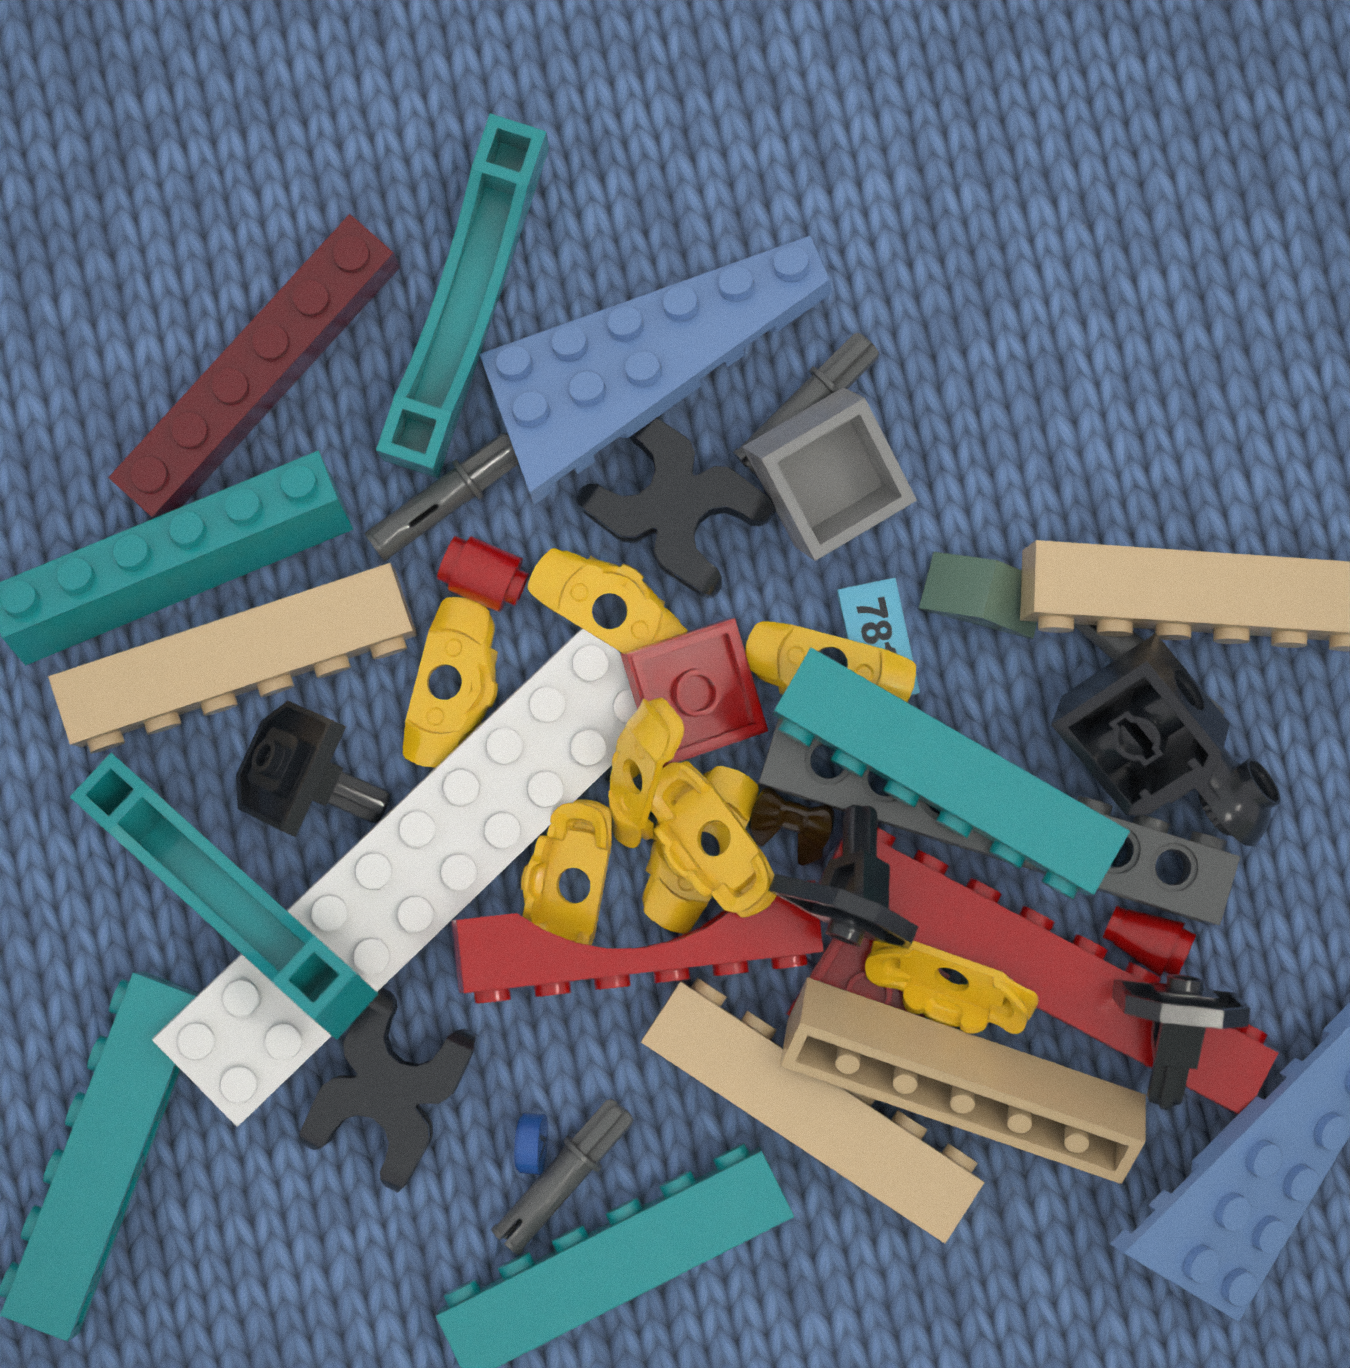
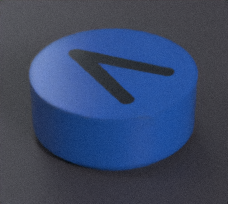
[514,1113,548,1175]

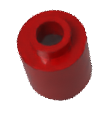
[437,536,529,612]

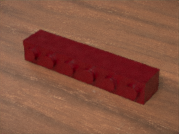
[108,214,400,518]

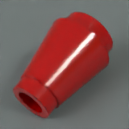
[1102,906,1197,977]

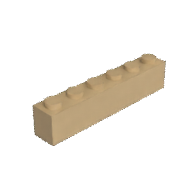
[1020,540,1350,652]
[48,563,417,754]
[641,977,985,1244]
[780,977,1146,1184]

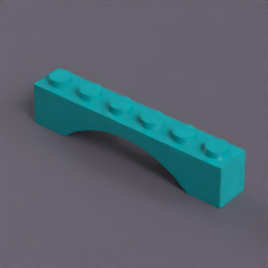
[376,113,549,479]
[70,753,378,1040]

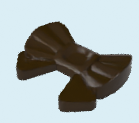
[750,788,834,866]

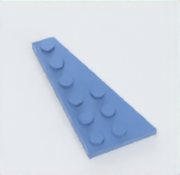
[479,236,832,505]

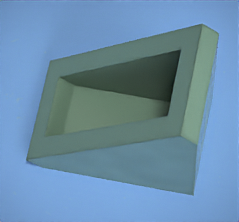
[918,552,1037,639]

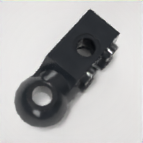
[1051,633,1280,847]

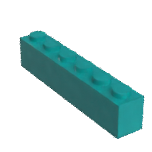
[0,450,354,666]
[772,648,1130,900]
[0,971,200,1342]
[436,1143,794,1368]

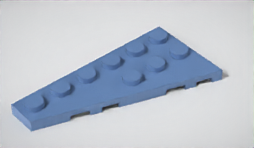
[1110,1002,1350,1322]

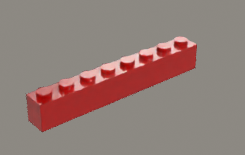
[818,827,1278,1114]

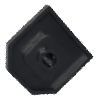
[236,701,390,837]
[768,805,918,949]
[1112,974,1250,1110]

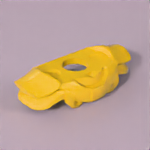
[528,548,688,653]
[402,597,498,768]
[745,621,916,703]
[608,698,684,848]
[651,761,777,917]
[642,766,759,934]
[521,799,612,945]
[865,941,1039,1034]

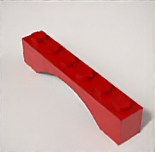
[451,880,824,1004]

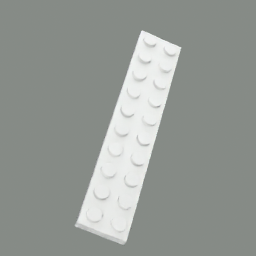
[152,628,637,1127]

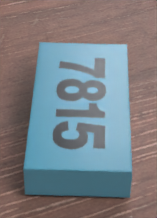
[837,578,920,696]

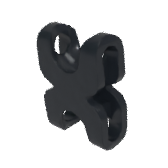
[573,418,776,598]
[299,988,477,1193]

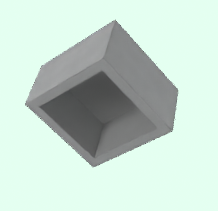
[742,387,917,561]

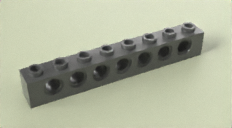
[758,718,1241,926]

